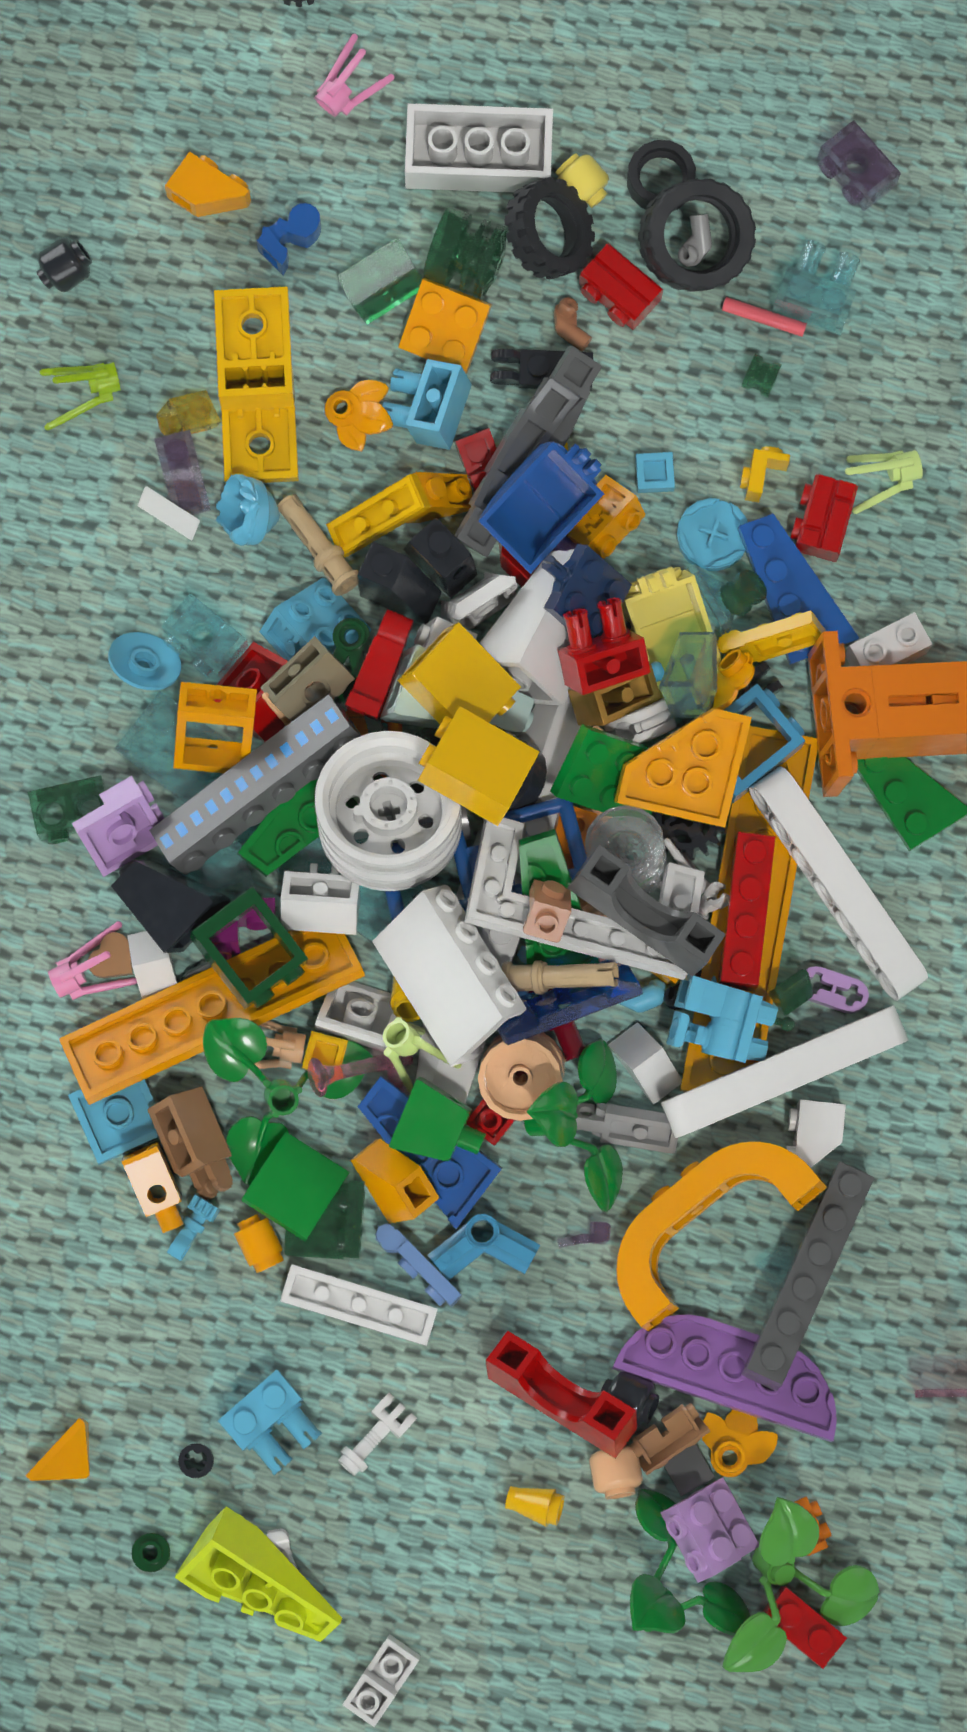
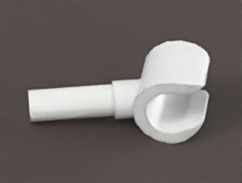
[267,1528,298,1570]

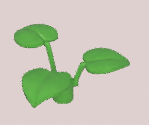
[722,1497,880,1672]

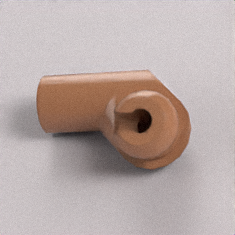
[553,297,592,352]

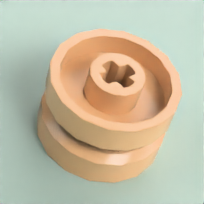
[478,1027,565,1121]

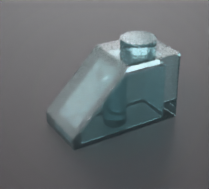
[659,632,717,718]

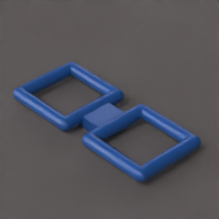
[385,798,587,921]

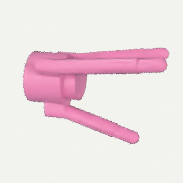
[314,33,395,117]
[48,921,137,1000]

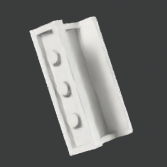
[372,885,526,1067]

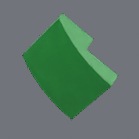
[241,1132,350,1242]

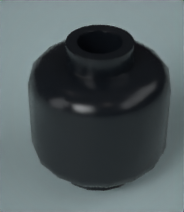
[36,238,92,292]
[601,1372,659,1427]

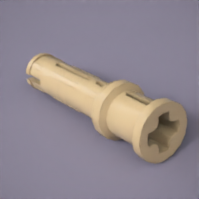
[277,494,359,596]
[501,960,619,995]

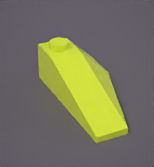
[174,1506,342,1642]

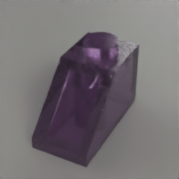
[154,430,211,515]

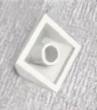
[315,982,396,1052]

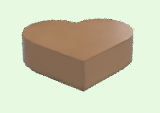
[88,932,134,979]

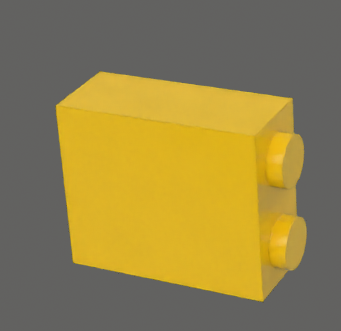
[397,622,521,724]
[417,706,540,826]

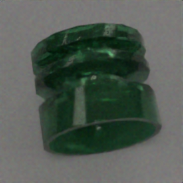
[423,206,508,299]

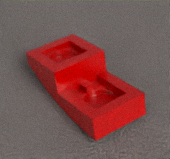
[454,428,497,493]

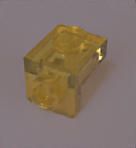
[156,390,221,446]

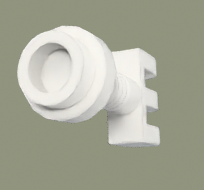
[338,1392,417,1476]

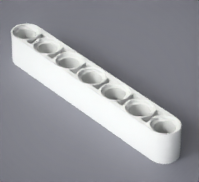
[749,766,928,1001]
[661,1005,909,1138]

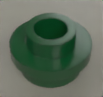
[131,1533,171,1572]

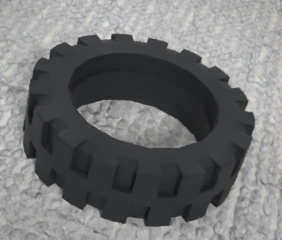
[505,177,595,280]

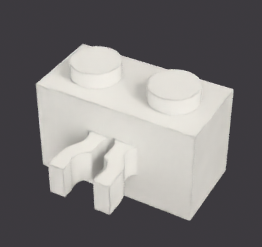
[281,863,360,935]

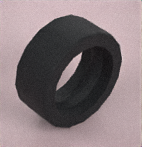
[627,140,696,211]

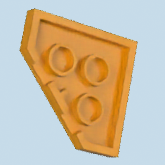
[614,708,752,828]

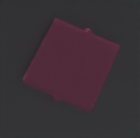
[915,1389,967,1398]

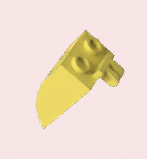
[622,567,722,701]

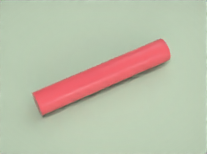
[722,297,807,337]

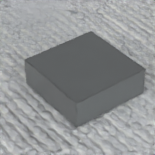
[664,1444,715,1496]

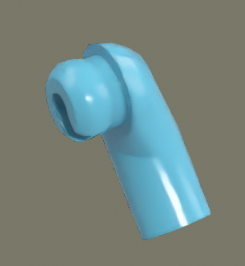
[610,979,667,1013]

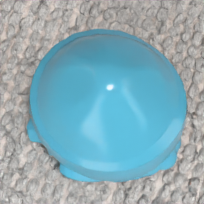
[216,474,280,546]

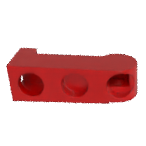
[345,609,414,721]

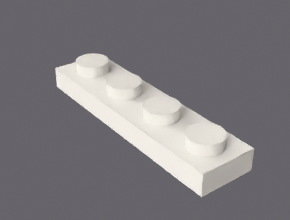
[280,1264,438,1346]

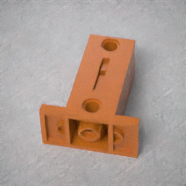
[808,631,967,797]

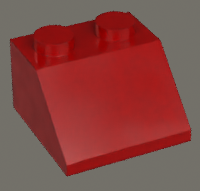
[214,642,307,743]

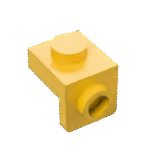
[740,446,790,503]

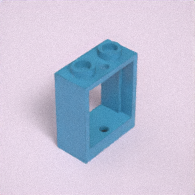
[724,684,805,803]

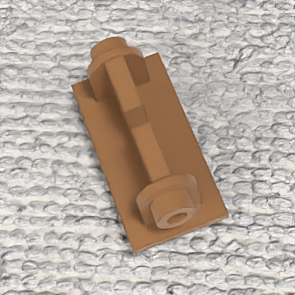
[629,1403,710,1475]

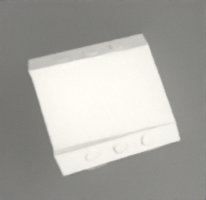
[441,572,518,630]

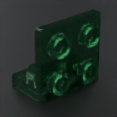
[284,1180,366,1261]

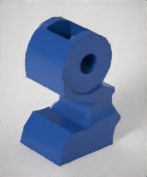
[257,203,321,276]

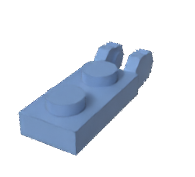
[375,1223,462,1307]

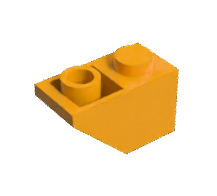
[165,151,251,217]
[406,472,472,523]
[350,1139,439,1224]

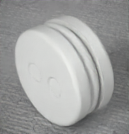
[603,698,677,744]

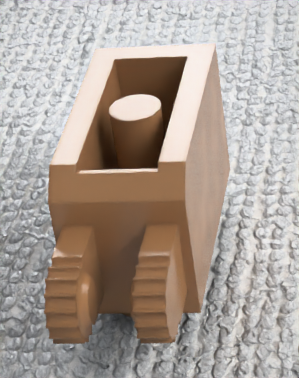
[147,1086,233,1200]

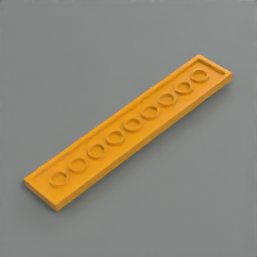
[680,726,818,1092]

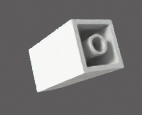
[479,549,574,705]

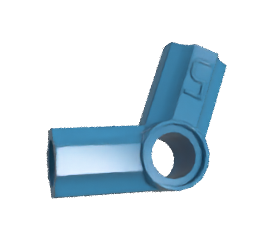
[427,1214,540,1281]

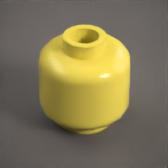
[555,153,609,208]

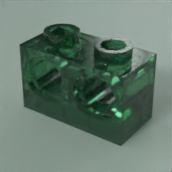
[28,775,106,844]

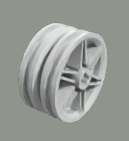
[315,731,462,891]

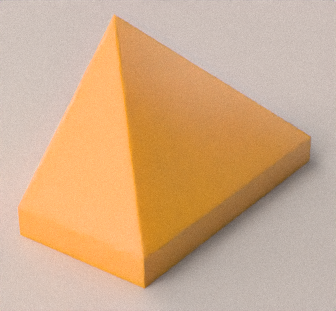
[25,1418,90,1481]

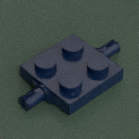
[542,544,632,638]

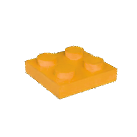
[398,278,492,373]

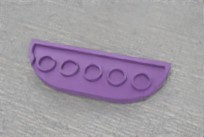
[612,1315,837,1442]

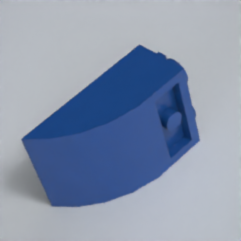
[479,441,604,574]

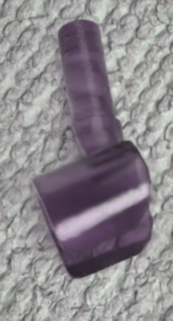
[558,1222,611,1248]

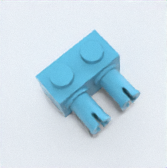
[382,359,472,450]
[218,1370,322,1475]

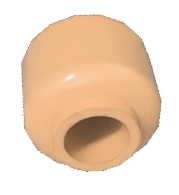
[589,1446,643,1499]

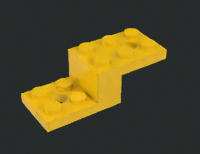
[214,287,299,484]

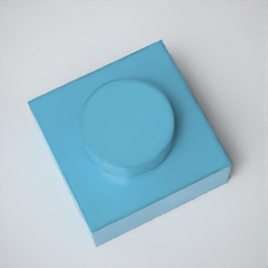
[635,452,675,493]

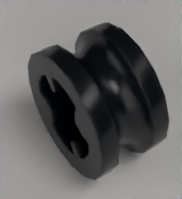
[178,1444,214,1478]

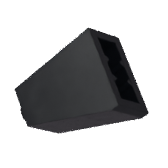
[358,541,442,625]
[111,860,231,953]

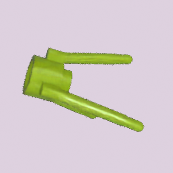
[39,362,121,431]

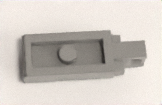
[576,1103,678,1154]

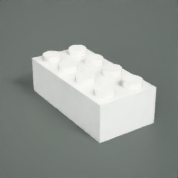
[405,103,553,193]

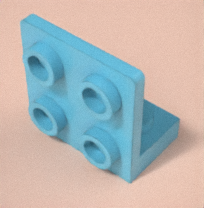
[259,578,371,661]

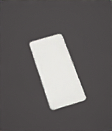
[137,486,200,541]

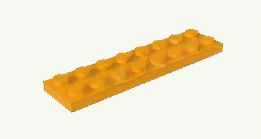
[59,930,365,1105]

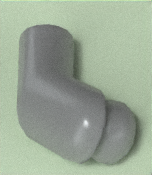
[678,213,712,267]

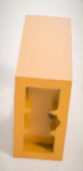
[173,682,257,773]

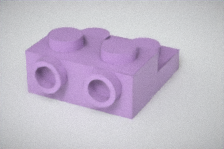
[72,776,165,877]
[661,1477,759,1583]

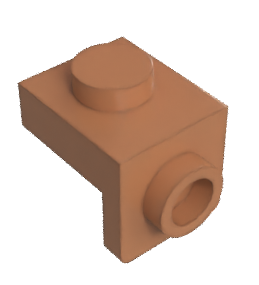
[523,879,571,943]

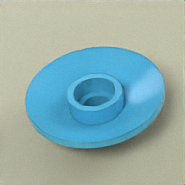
[108,632,181,690]

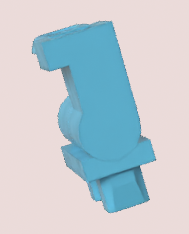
[666,974,778,1063]

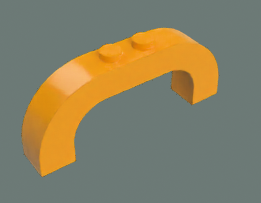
[616,1142,827,1332]

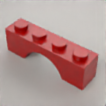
[718,832,776,992]
[486,1331,637,1459]

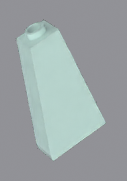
[380,644,535,736]

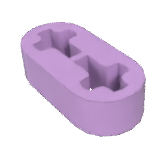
[798,966,869,1014]

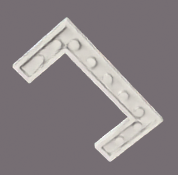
[464,818,705,980]

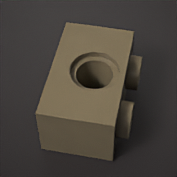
[260,636,355,722]

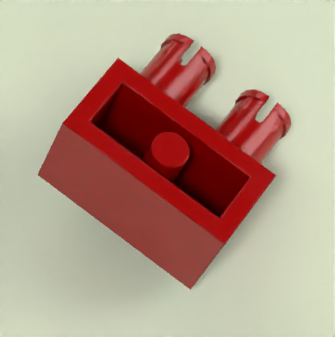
[558,598,651,695]

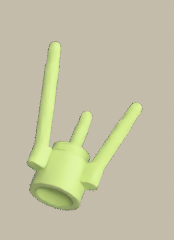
[845,450,923,514]
[383,1017,462,1093]

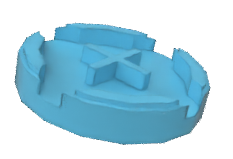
[676,498,748,572]

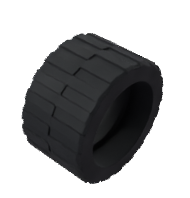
[638,178,756,292]

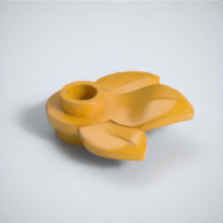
[325,380,393,452]
[696,649,755,710]
[702,1410,778,1478]

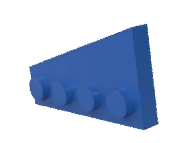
[737,513,860,665]
[357,1075,503,1229]

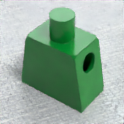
[388,1077,486,1161]

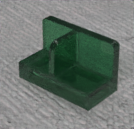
[338,238,424,325]

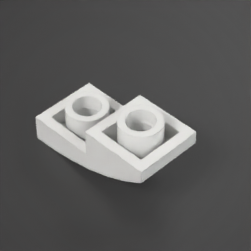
[342,1634,421,1727]

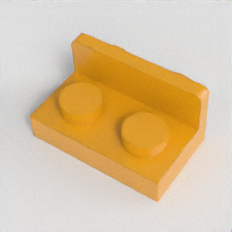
[566,475,645,559]

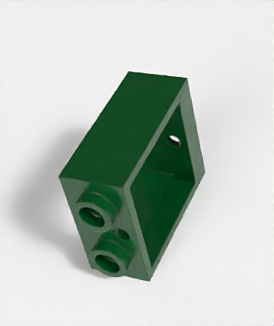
[190,886,308,1009]

